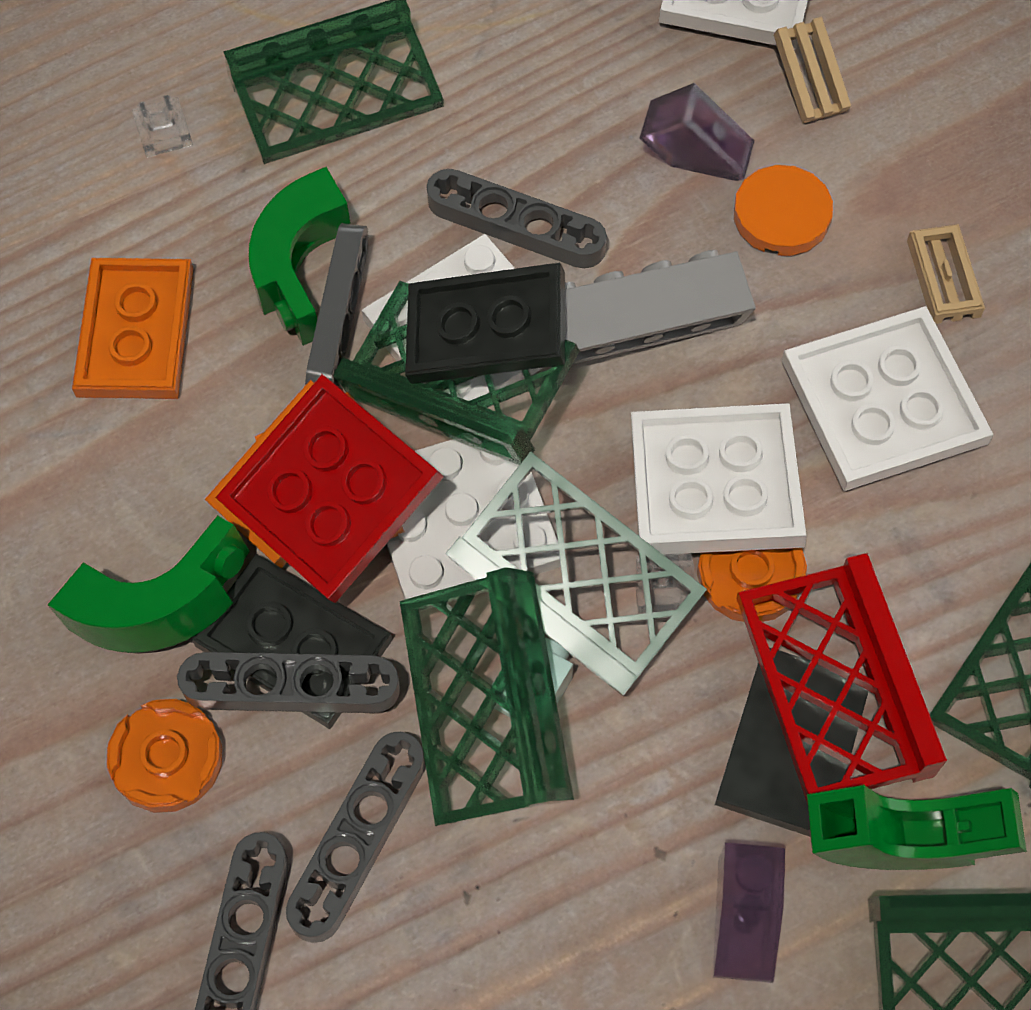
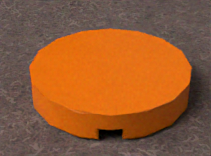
[733,165,833,256]
[697,548,807,622]
[107,699,222,813]

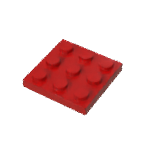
[215,374,444,603]

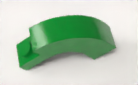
[248,166,351,346]
[48,515,250,653]
[807,785,1027,870]

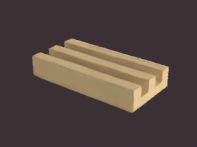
[774,17,851,124]
[907,224,985,324]

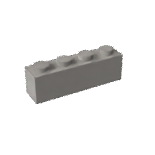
[550,250,756,369]

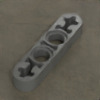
[426,169,607,269]
[305,223,368,387]
[177,652,400,713]
[286,731,425,943]
[195,832,288,1010]

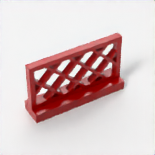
[736,553,947,804]

